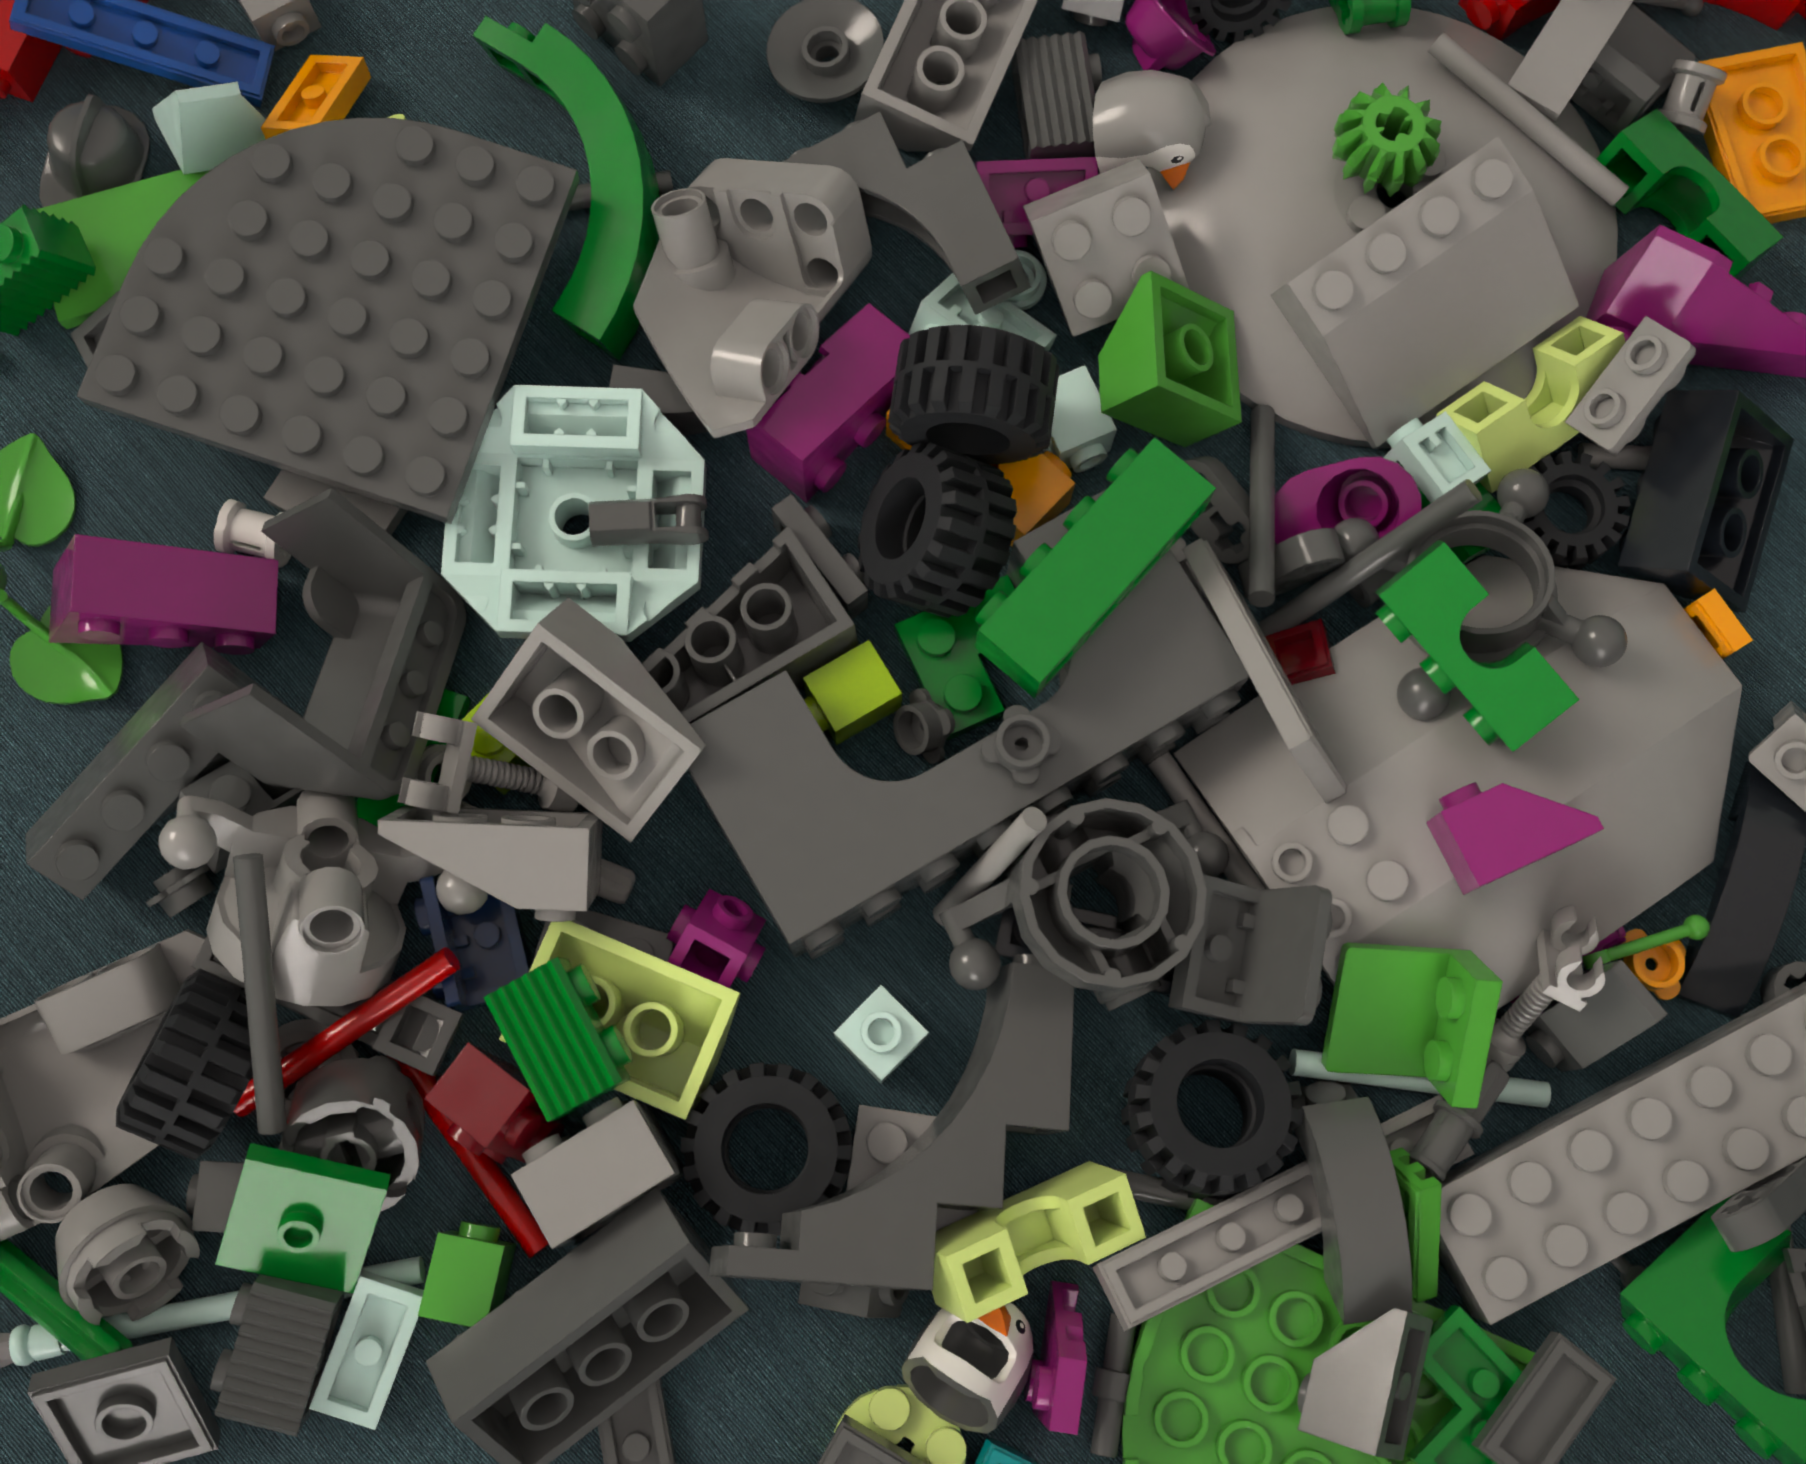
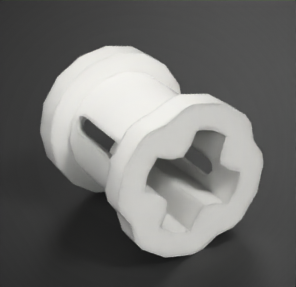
[214,499,291,568]

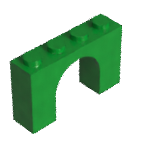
[1620,1194,1806,1464]

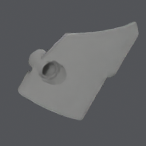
[633,158,872,439]
[0,929,206,1242]

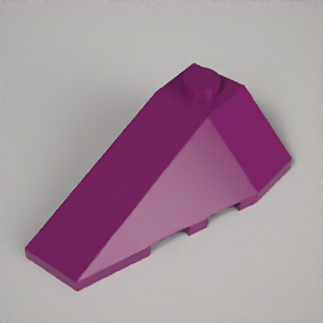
[1586,225,1806,378]

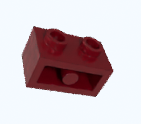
[425,1042,568,1164]

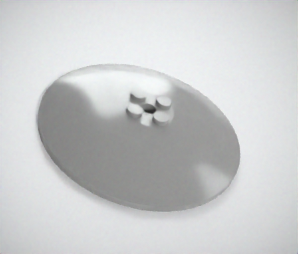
[1148,7,1618,449]

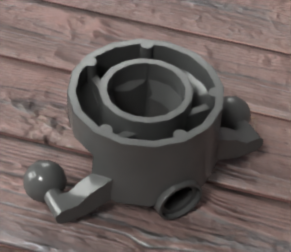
[939,798,1229,1011]

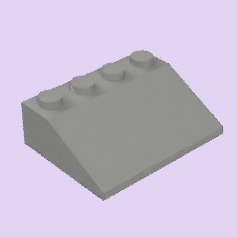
[1270,136,1580,449]

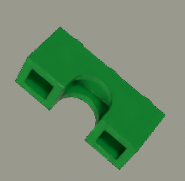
[1596,109,1783,280]
[1375,540,1580,752]

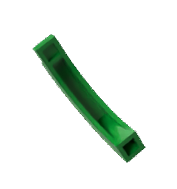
[473,16,660,360]

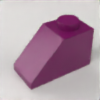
[1426,782,1604,895]

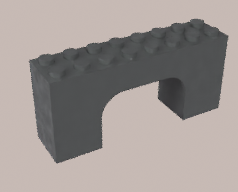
[687,490,1250,960]

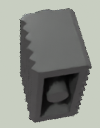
[1011,31,1102,160]
[210,1274,346,1437]

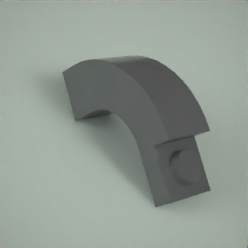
[1293,1081,1412,1325]

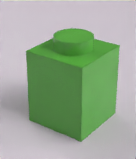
[418,1220,517,1327]

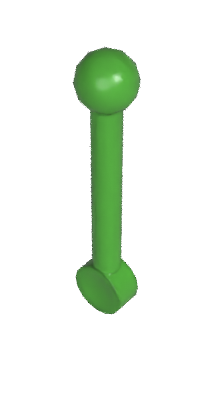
[1582,915,1710,969]

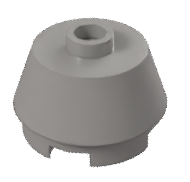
[55,1184,200,1325]

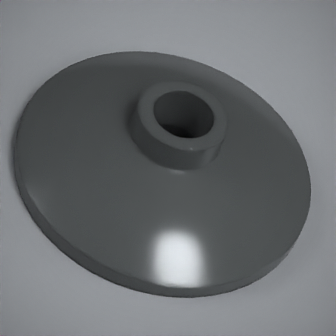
[766,0,884,103]

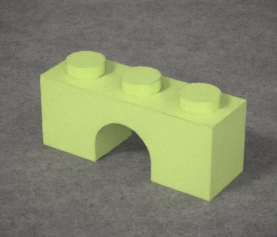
[1436,316,1625,493]
[931,1161,1146,1323]

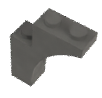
[782,112,1031,315]

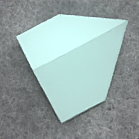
[152,82,266,175]

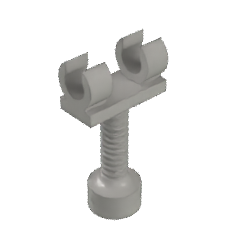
[398,711,578,814]
[1488,905,1605,1073]

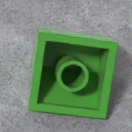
[1098,271,1242,447]

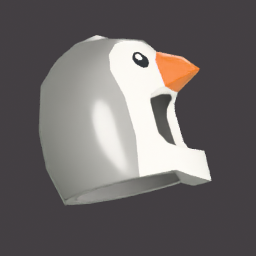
[1092,70,1212,190]

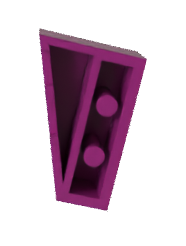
[746,303,910,503]

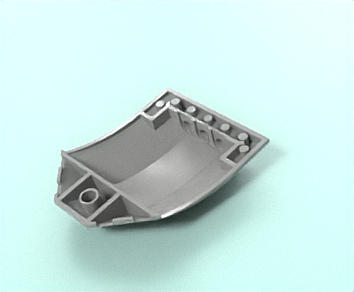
[1173,555,1743,1010]

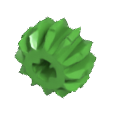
[1332,82,1442,197]

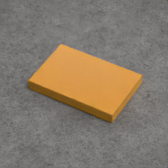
[1699,42,1806,224]

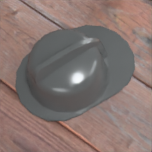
[39,94,150,207]

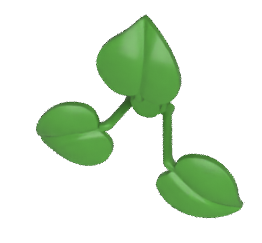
[0,433,124,705]

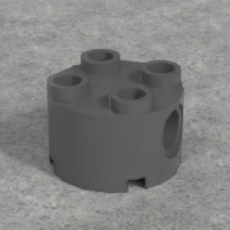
[278,1055,426,1212]

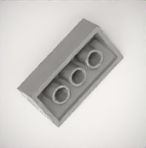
[854,0,1038,152]

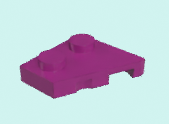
[1024,1280,1087,1435]

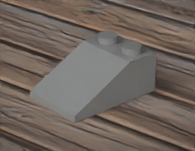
[471,597,706,843]
[377,805,603,922]

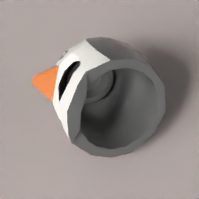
[902,1302,1033,1434]

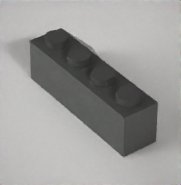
[25,641,303,901]

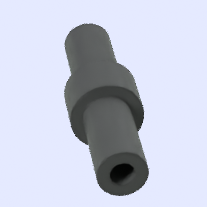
[1090,1312,1136,1458]

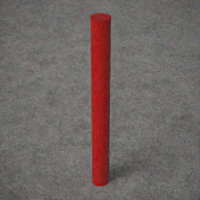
[233,947,460,1117]
[386,1055,549,1259]

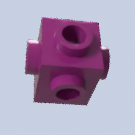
[666,888,766,988]

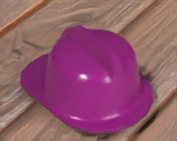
[1125,0,1216,71]
[1275,456,1422,544]

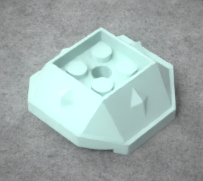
[441,385,707,642]

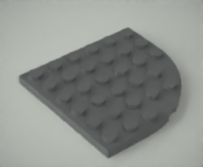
[76,118,580,524]

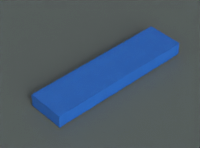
[9,0,275,108]

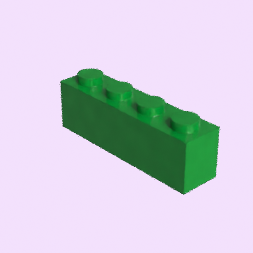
[975,437,1216,699]

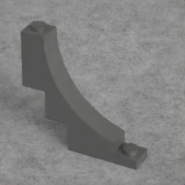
[709,954,1074,1291]

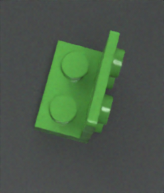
[1321,942,1503,1108]

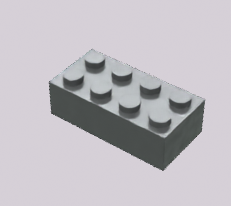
[426,1187,749,1464]

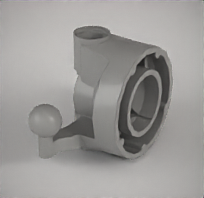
[158,790,488,1006]

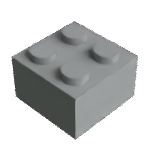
[1023,158,1189,337]
[511,1097,684,1249]

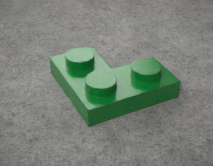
[894,574,1015,741]
[1407,1305,1522,1464]

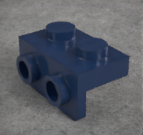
[414,875,531,1012]

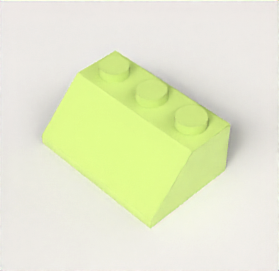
[499,921,741,1120]

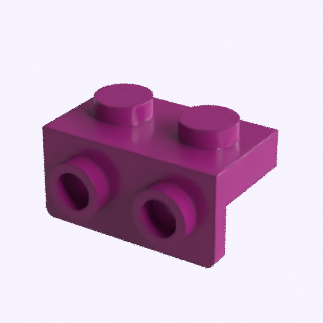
[975,157,1098,248]

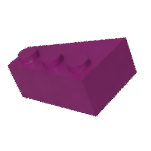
[48,534,278,655]

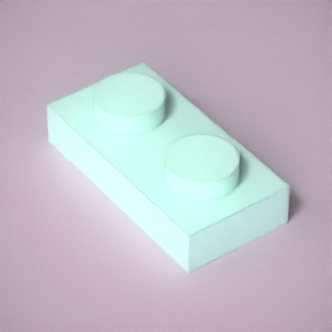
[309,1270,424,1430]

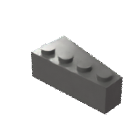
[642,525,859,724]

